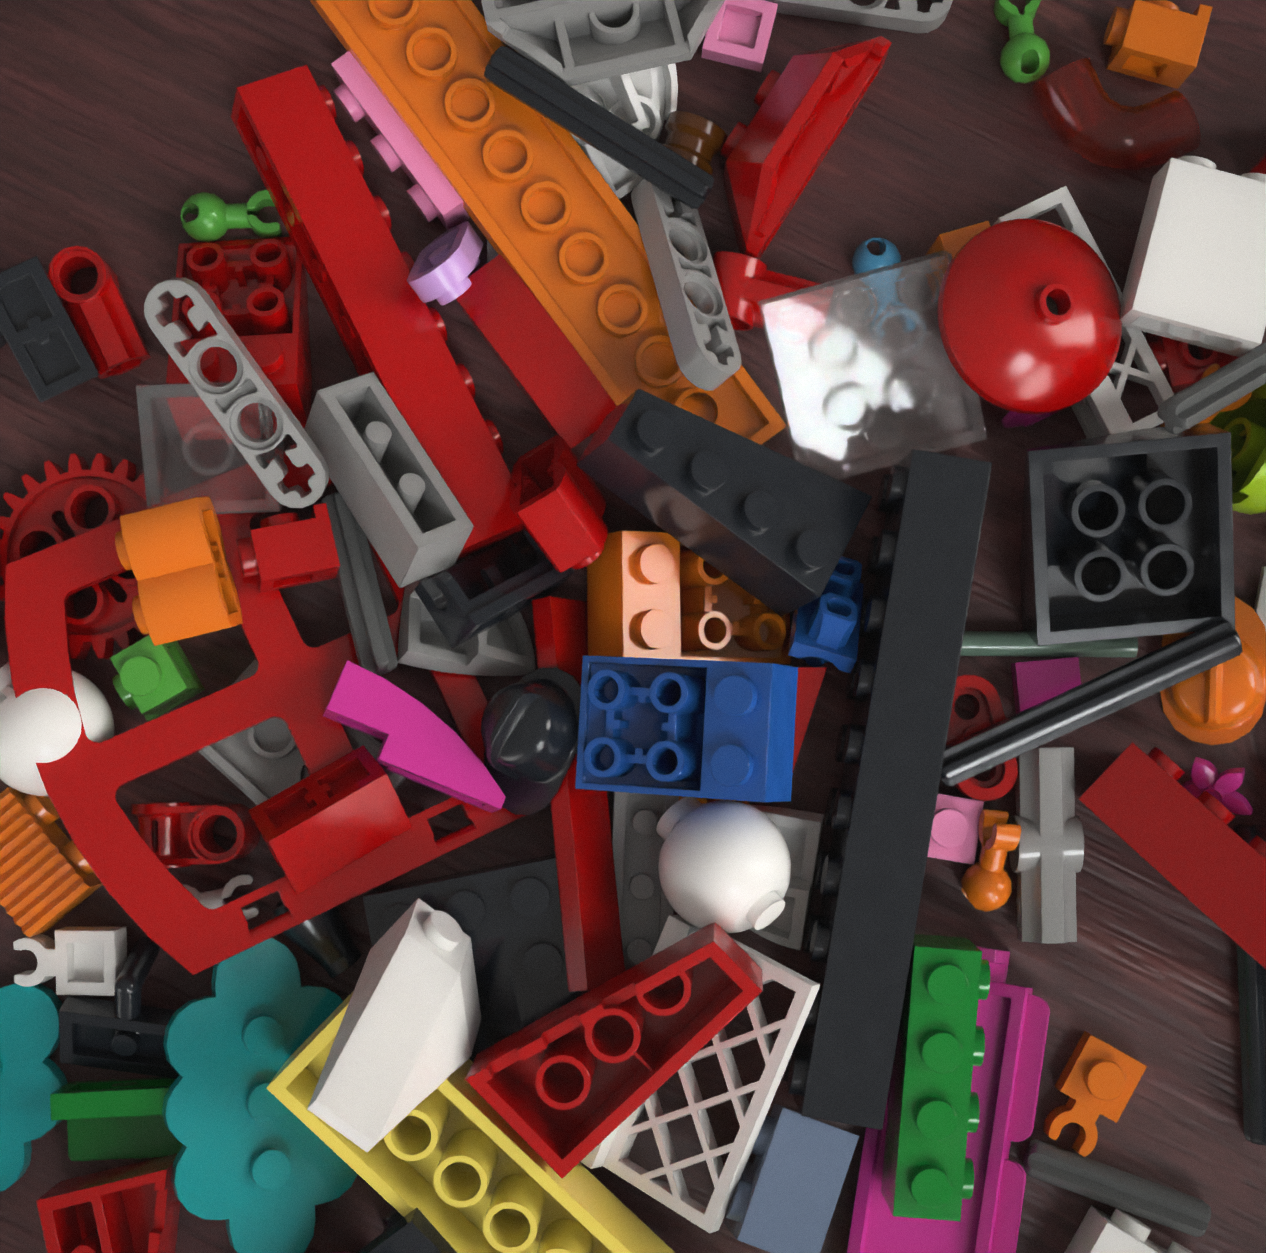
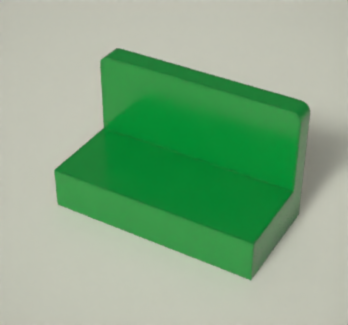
[50,1077,183,1161]

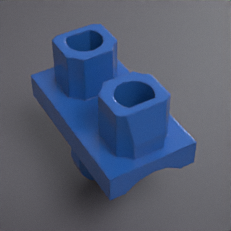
[788,556,864,673]

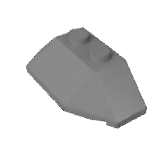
[481,0,725,86]

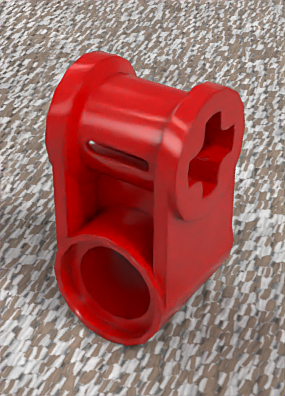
[131,801,261,868]

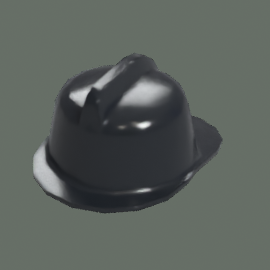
[481,668,581,815]

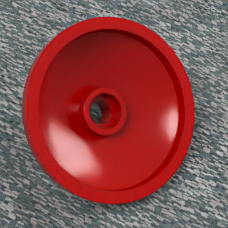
[937,219,1122,414]

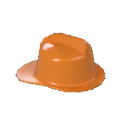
[1160,597,1266,745]

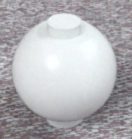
[0,662,115,796]
[656,797,791,934]

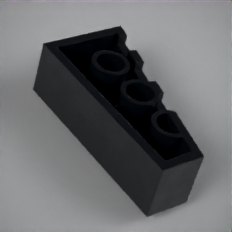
[576,389,872,617]

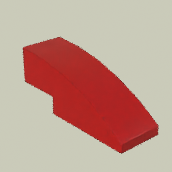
[455,254,617,449]

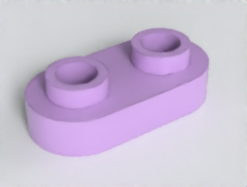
[407,221,483,305]

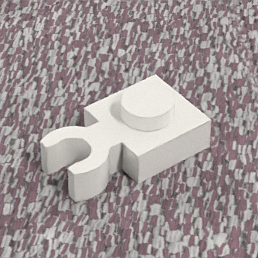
[13,926,127,996]

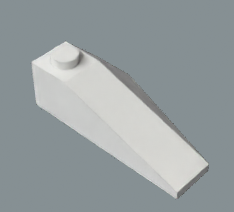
[307,898,481,1152]

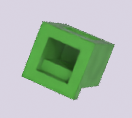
[110,635,205,721]

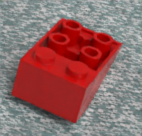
[165,237,312,439]

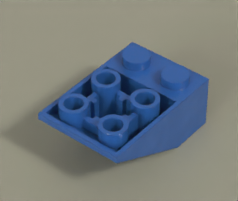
[575,655,798,802]

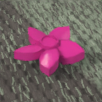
[1182,757,1253,815]

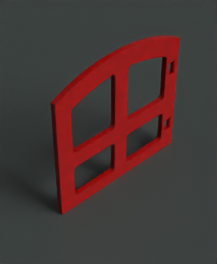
[5,451,525,975]

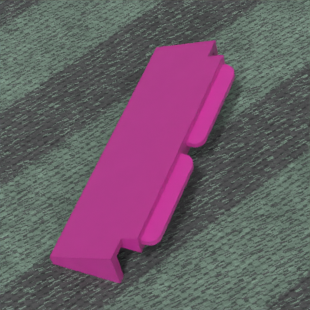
[847,946,1050,1253]

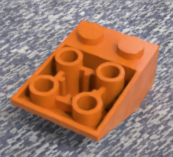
[587,531,791,664]

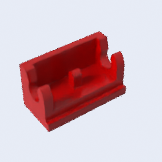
[248,745,412,895]

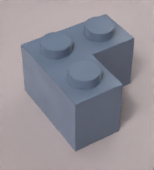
[723,1103,859,1253]

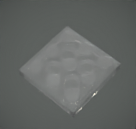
[757,250,987,480]

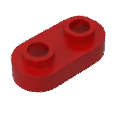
[946,675,1018,801]

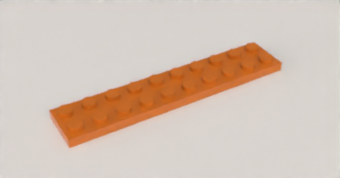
[309,0,787,445]

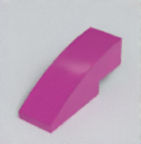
[323,660,506,813]

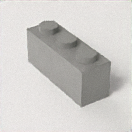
[304,372,474,588]

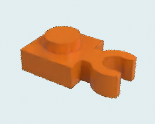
[1043,1031,1147,1157]

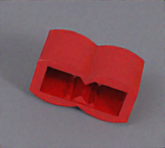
[510,435,608,573]

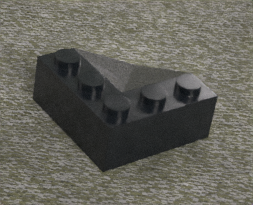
[1020,423,1235,646]
[363,854,587,1062]

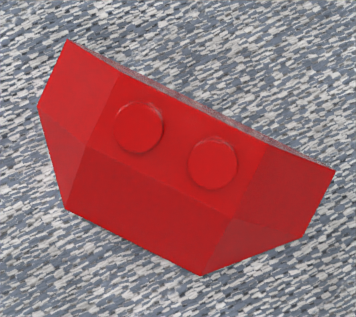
[720,36,892,260]

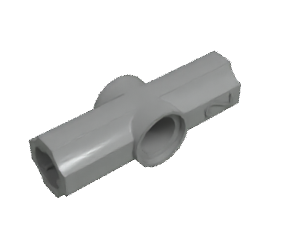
[1008,747,1085,944]

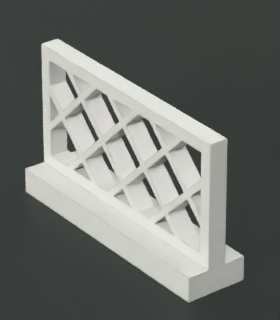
[581,915,820,1233]

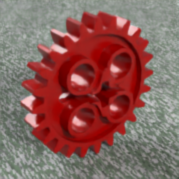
[0,453,176,660]

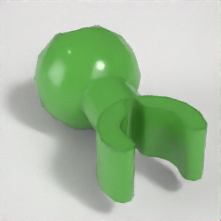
[993,0,1050,83]
[180,190,282,242]

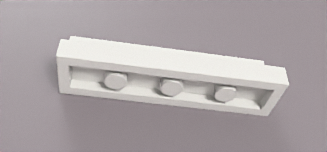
[992,186,1174,439]

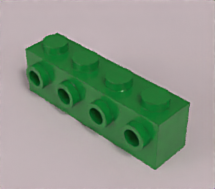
[881,934,990,1221]

